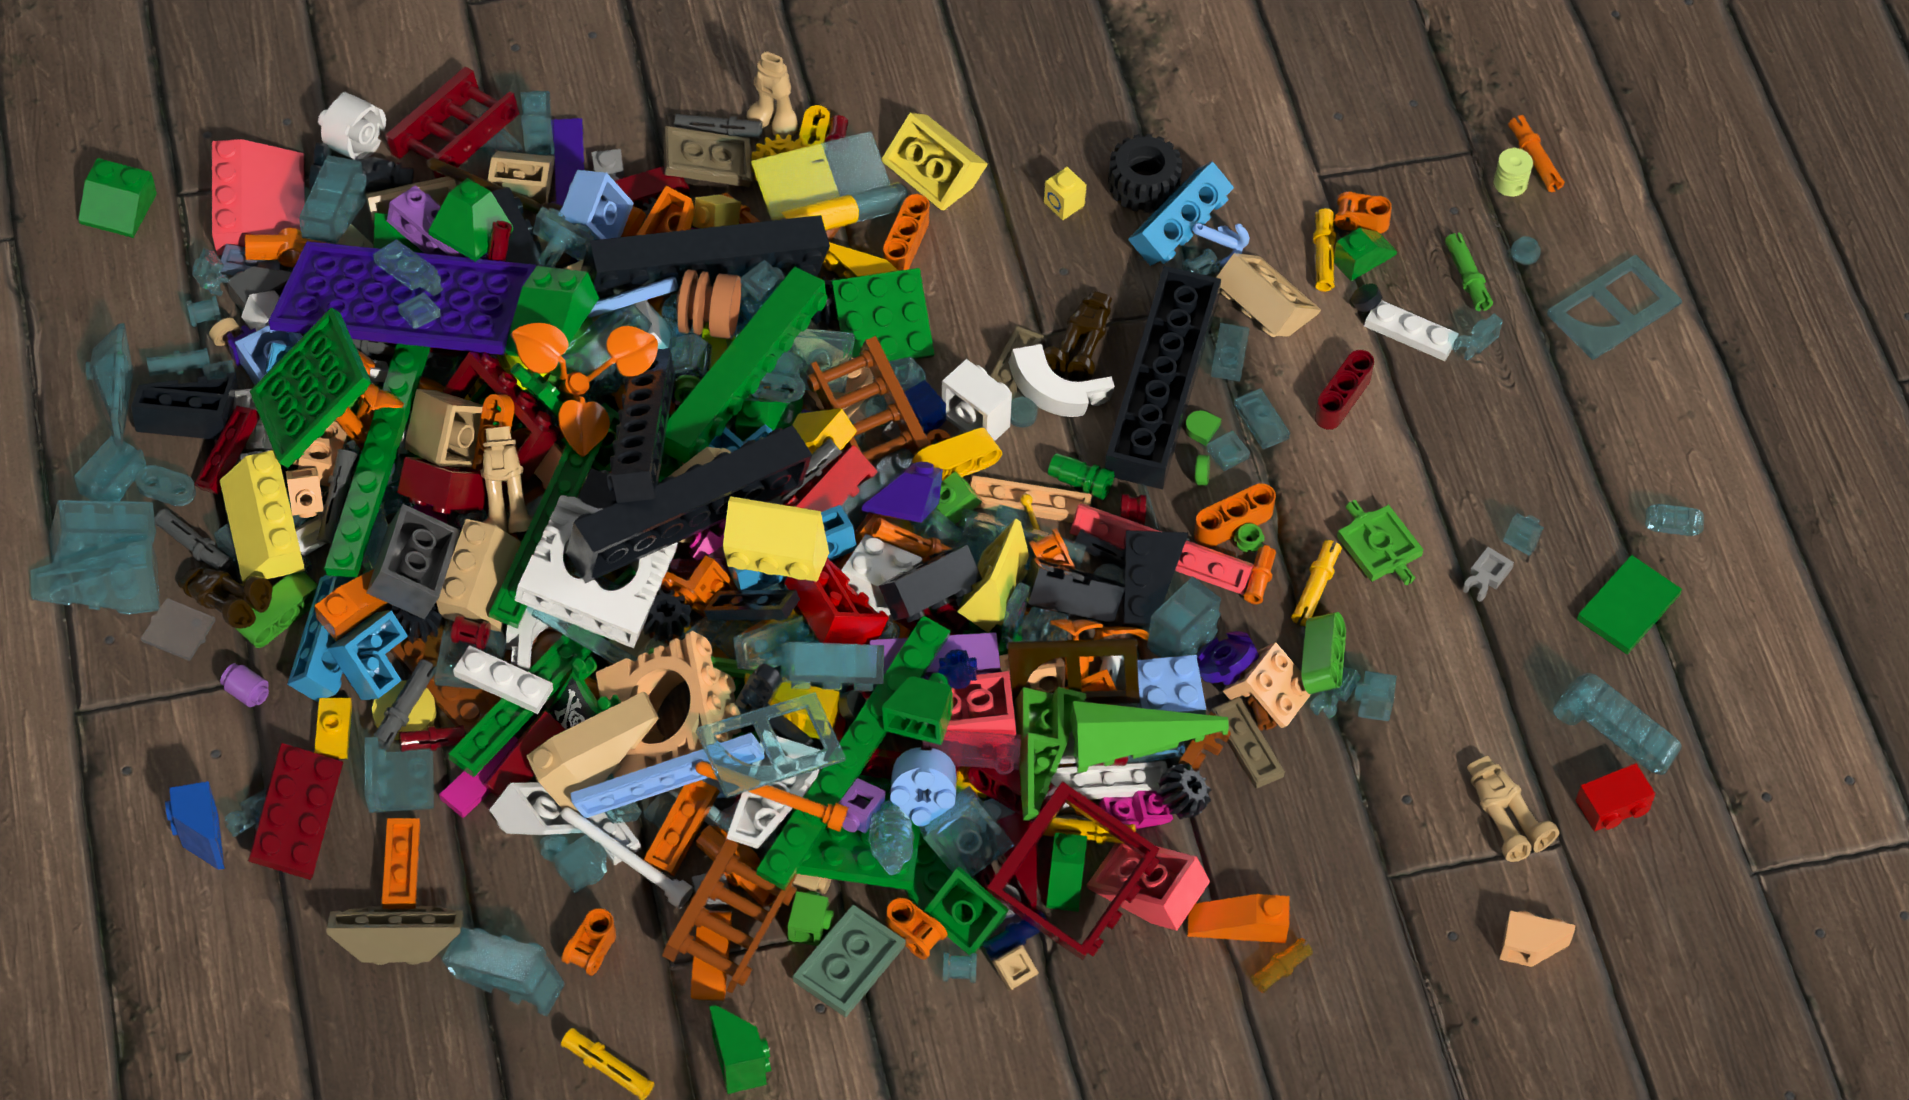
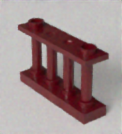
[385,66,520,179]

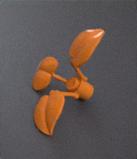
[511,323,658,457]
[356,350,445,431]
[1007,607,1149,679]

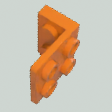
[660,555,738,618]

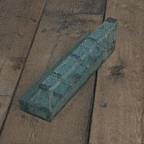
[733,612,828,670]

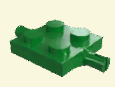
[510,363,567,419]

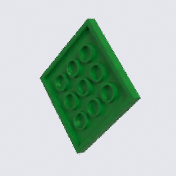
[250,307,372,468]
[791,769,921,890]

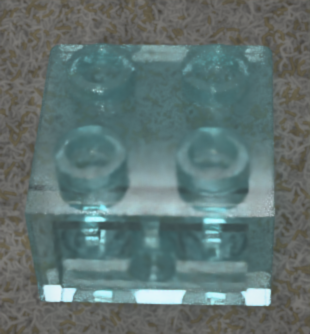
[365,737,434,813]

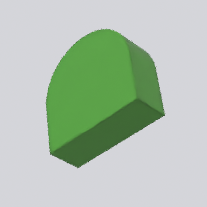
[1185,411,1221,446]

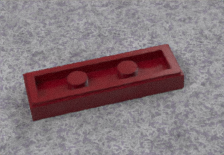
[194,405,260,494]
[483,711,566,798]

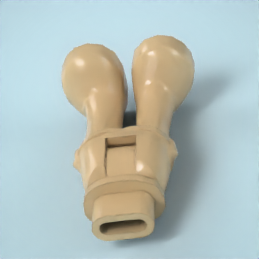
[747,52,798,139]
[481,426,533,533]
[1467,756,1559,862]

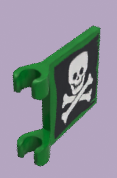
[548,656,621,730]

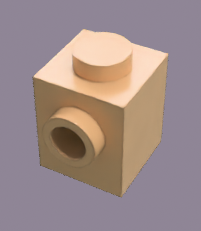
[286,467,324,518]

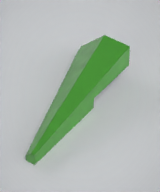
[1014,687,1086,821]
[1070,701,1229,773]

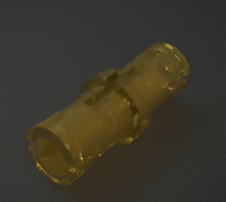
[1250,938,1313,993]

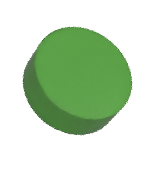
[1195,455,1210,486]

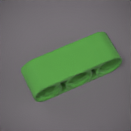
[235,571,318,648]
[1301,612,1346,694]

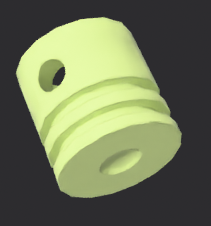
[1493,148,1533,197]

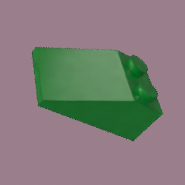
[505,266,599,357]

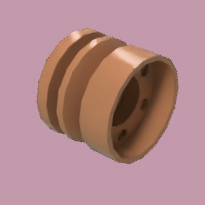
[677,269,741,339]

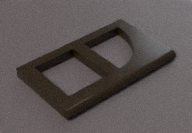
[1006,639,1140,706]

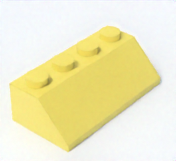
[220,450,305,585]

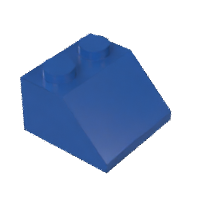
[165,781,225,870]

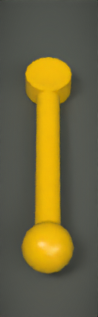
[1021,494,1043,541]

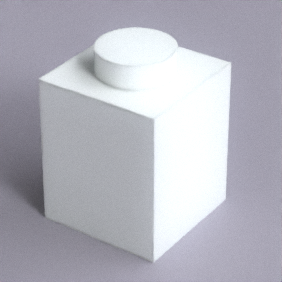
[241,290,280,331]

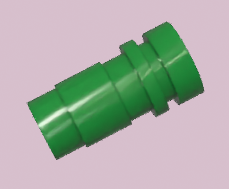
[1048,453,1114,500]

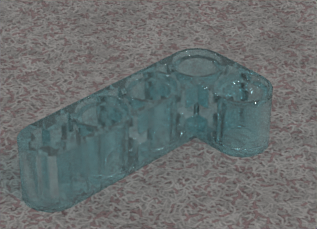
[1553,673,1682,775]

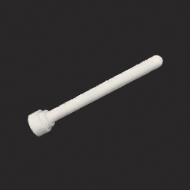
[561,807,694,909]

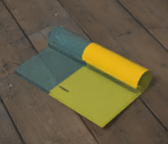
[751,131,909,230]

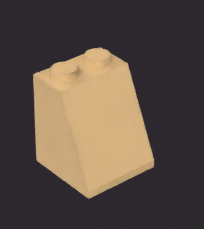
[404,389,483,467]

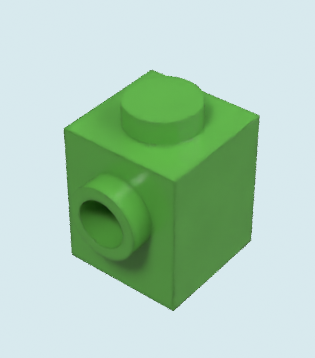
[933,471,982,525]
[788,891,834,946]

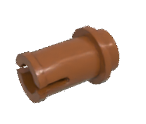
[1247,694,1277,731]

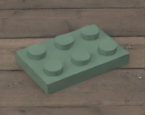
[793,905,906,1018]

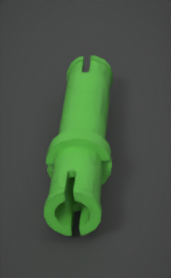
[1445,233,1493,311]

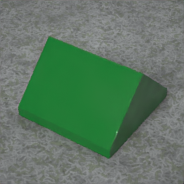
[924,867,1009,957]

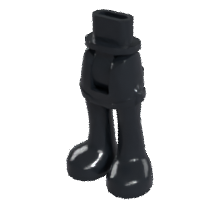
[309,143,414,192]

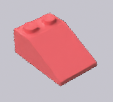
[944,671,1017,748]
[1087,843,1210,931]

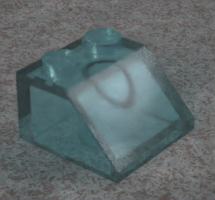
[919,785,1014,878]

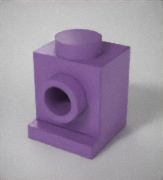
[839,778,886,833]

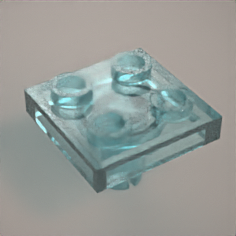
[533,206,595,268]

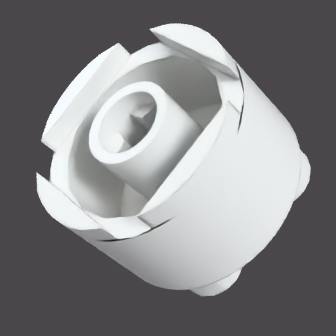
[318,92,386,159]

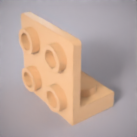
[1223,642,1311,728]

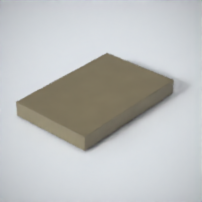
[663,126,752,187]

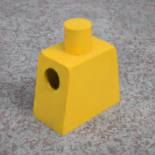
[792,408,857,463]

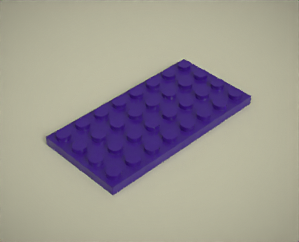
[268,241,536,355]

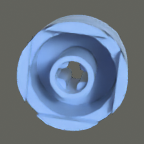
[890,747,957,826]

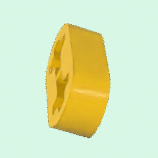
[799,105,830,151]

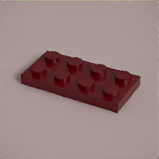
[248,743,343,880]

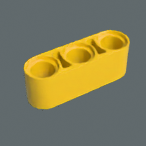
[912,427,1002,481]

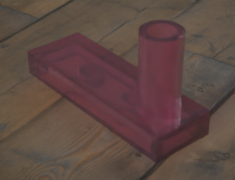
[922,730,1021,775]

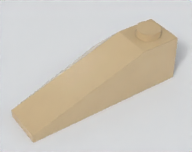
[526,692,659,812]

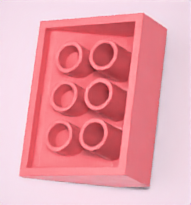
[212,139,306,256]

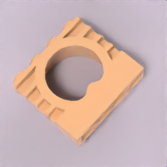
[596,631,741,778]

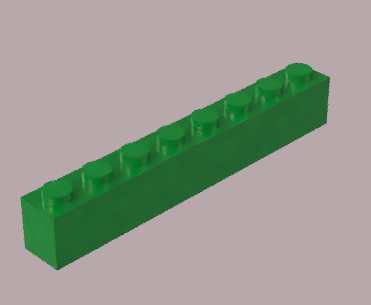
[663,266,827,463]

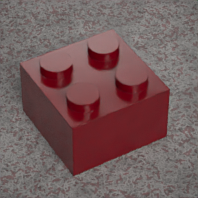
[397,457,487,514]

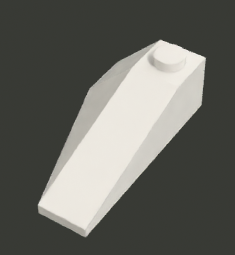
[726,732,825,849]

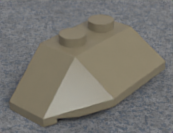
[326,906,464,965]

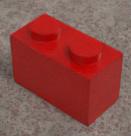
[1575,763,1656,832]

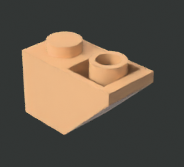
[1499,911,1576,967]

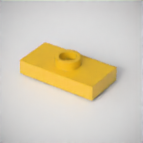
[314,698,352,759]

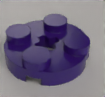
[1196,631,1259,685]

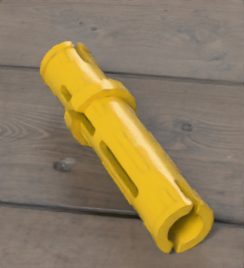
[1313,209,1336,292]
[1291,540,1342,626]
[1043,817,1136,845]
[561,1028,654,1100]

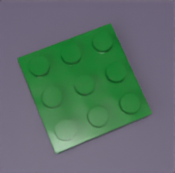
[831,268,935,363]

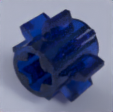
[938,649,978,689]

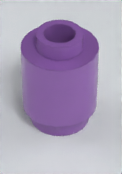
[220,663,269,707]

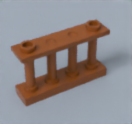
[806,336,930,462]
[662,839,797,994]

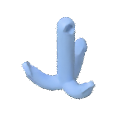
[1192,223,1250,268]

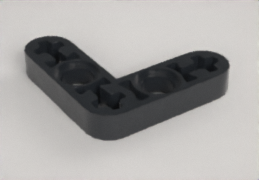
[734,664,817,749]

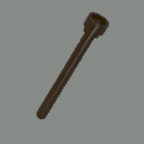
[427,158,563,226]

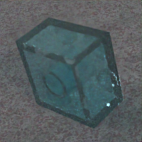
[1147,576,1221,658]

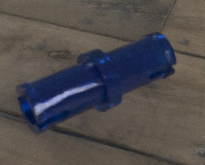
[983,910,1047,961]

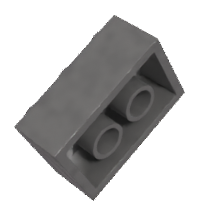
[366,504,460,619]

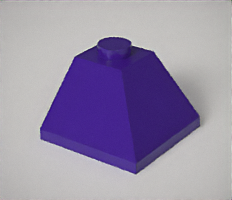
[862,462,943,523]

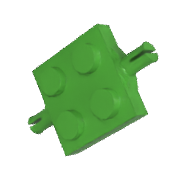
[1337,500,1424,585]

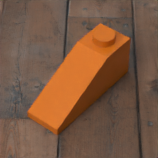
[314,569,387,642]
[1187,894,1290,943]

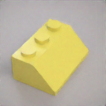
[881,113,988,210]
[723,497,829,581]
[957,518,1029,633]

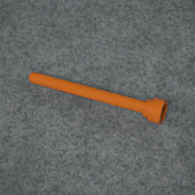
[695,761,849,832]

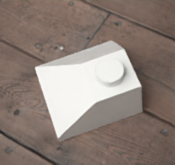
[490,782,583,835]

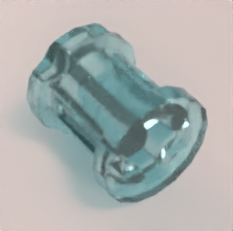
[1182,248,1221,275]
[186,295,222,327]
[943,952,977,983]

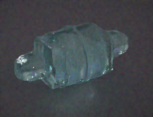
[868,800,914,875]

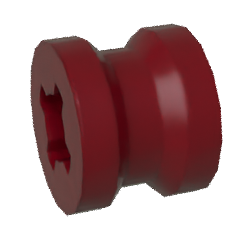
[1120,494,1146,526]

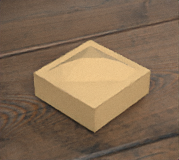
[992,945,1039,991]

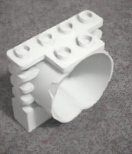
[515,495,678,648]

